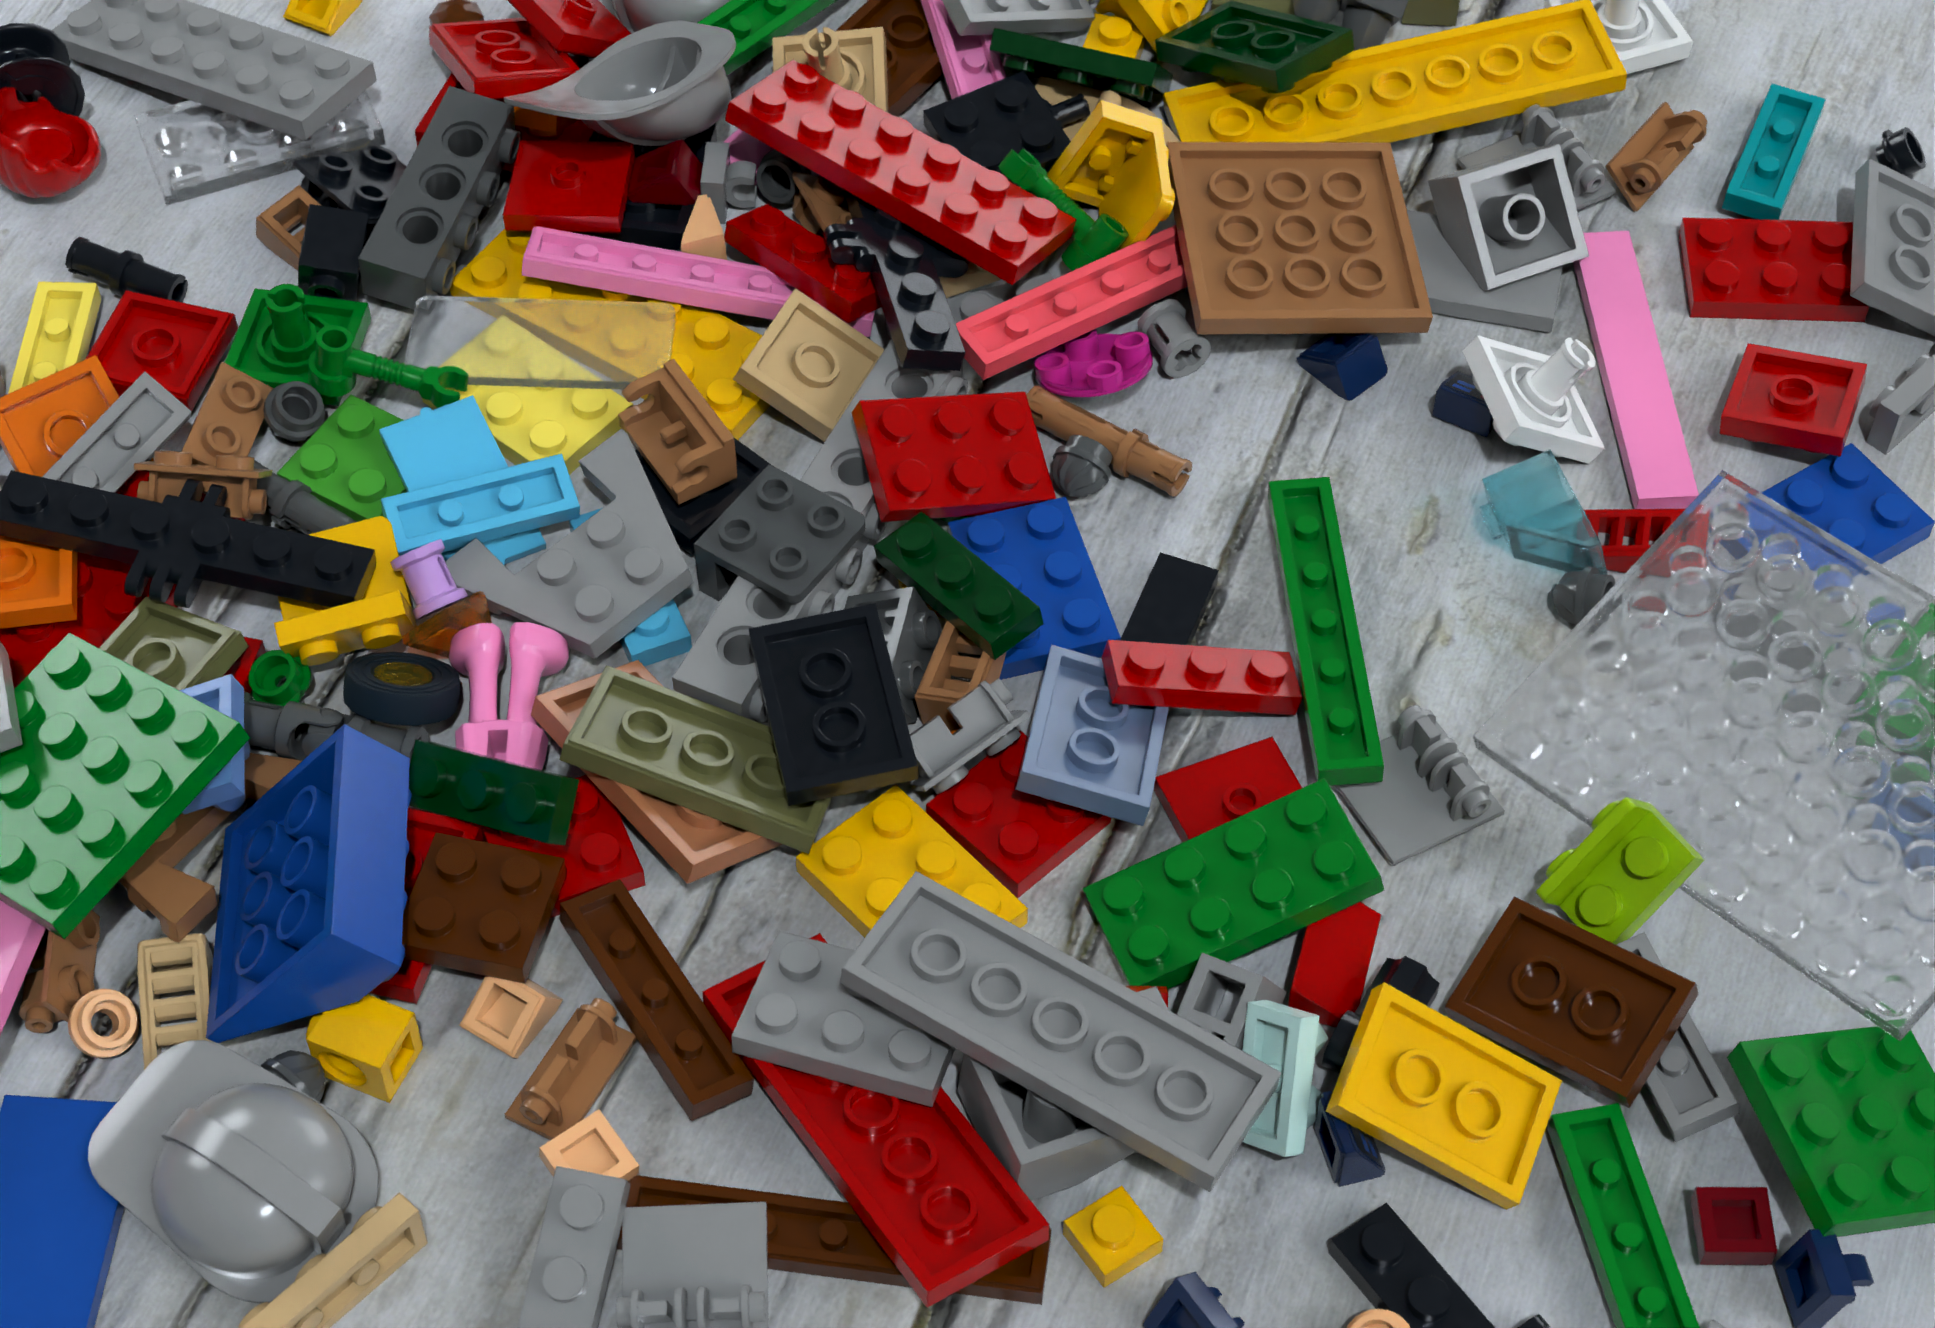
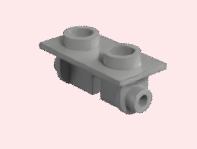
[909,678,1031,794]

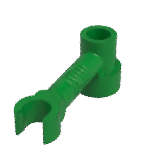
[998,148,1129,271]
[308,325,469,408]

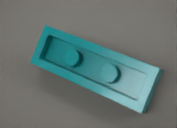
[1722,83,1826,220]

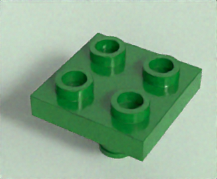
[224,284,371,406]

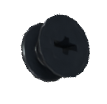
[0,23,85,116]

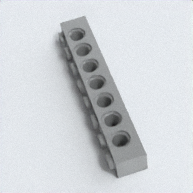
[672,339,968,722]

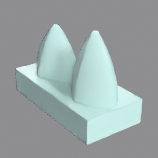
[1242,1000,1328,1157]

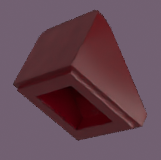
[627,139,703,205]

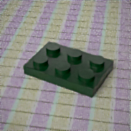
[1155,0,1354,93]
[989,28,1173,103]

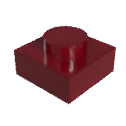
[1690,1187,1777,1265]

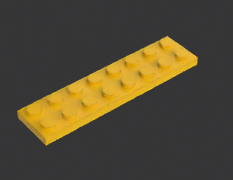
[1163,0,1627,143]

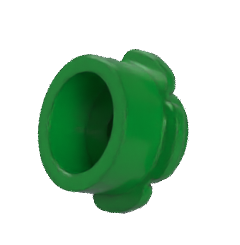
[248,650,312,706]

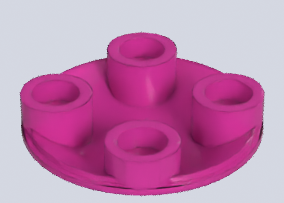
[1034,329,1153,397]

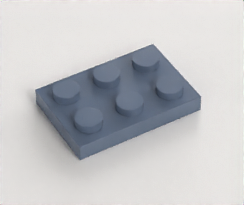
[1015,644,1169,826]

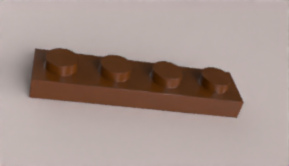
[559,879,754,1121]

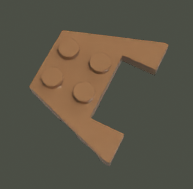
[119,753,302,943]

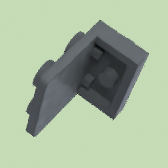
[694,464,865,604]

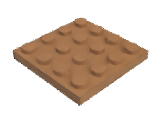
[1166,142,1433,335]

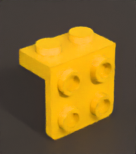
[1047,100,1175,251]
[274,516,419,666]

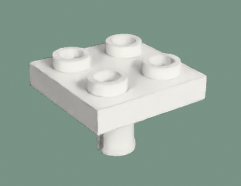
[1543,0,1693,74]
[1462,335,1605,464]

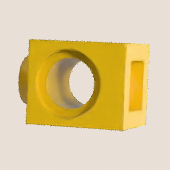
[306,994,423,1103]

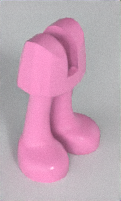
[449,622,569,770]

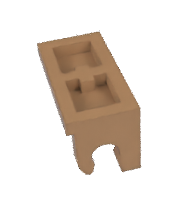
[618,359,737,505]

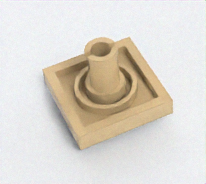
[772,27,888,113]

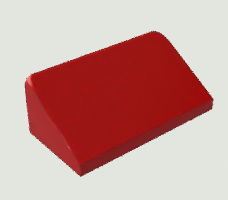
[1288,902,1381,1027]

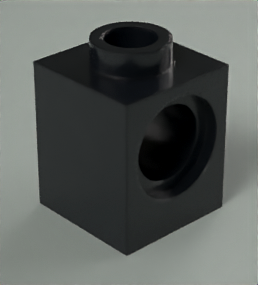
[298,204,369,301]

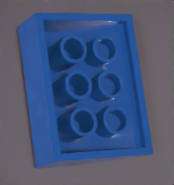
[206,724,411,1043]

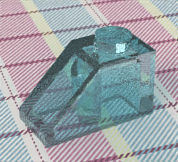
[1479,450,1608,575]

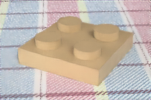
[733,288,885,442]

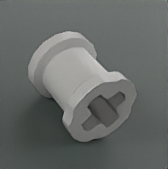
[1137,299,1211,378]

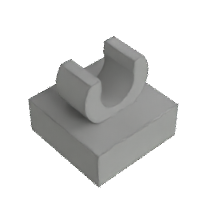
[700,142,757,224]

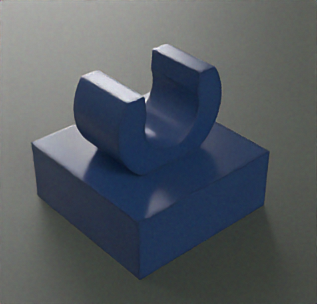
[1774,1229,1874,1328]
[1142,1271,1245,1328]

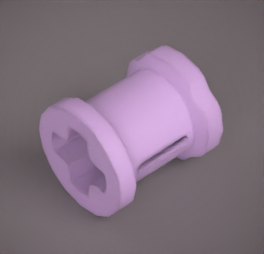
[390,539,468,620]

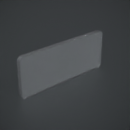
[405,296,676,390]

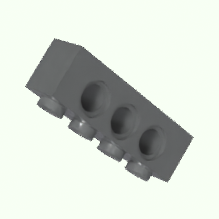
[358,86,522,314]

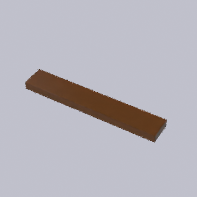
[616,1175,1052,1305]

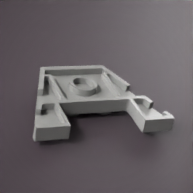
[445,429,694,659]

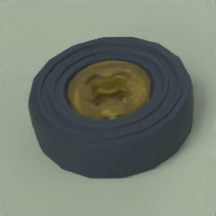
[343,652,460,726]

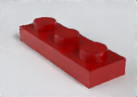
[724,204,882,323]
[1102,640,1303,715]

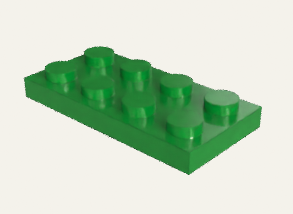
[1083,778,1384,989]

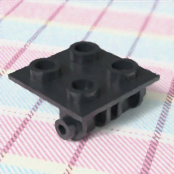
[293,146,407,241]

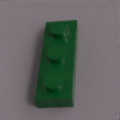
[874,512,1044,660]
[409,740,579,845]

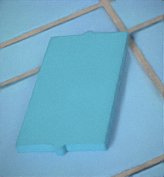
[379,395,546,566]

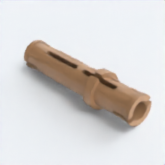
[1026,385,1192,497]

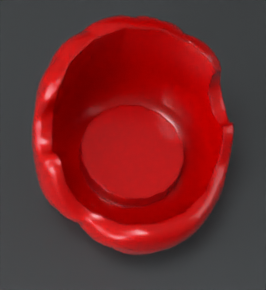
[0,87,101,198]

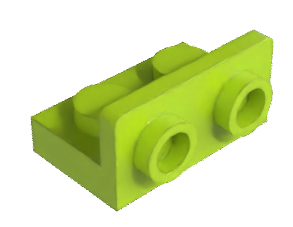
[1536,797,1705,945]

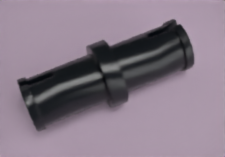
[66,237,188,302]

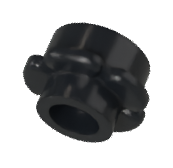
[1875,127,1926,179]

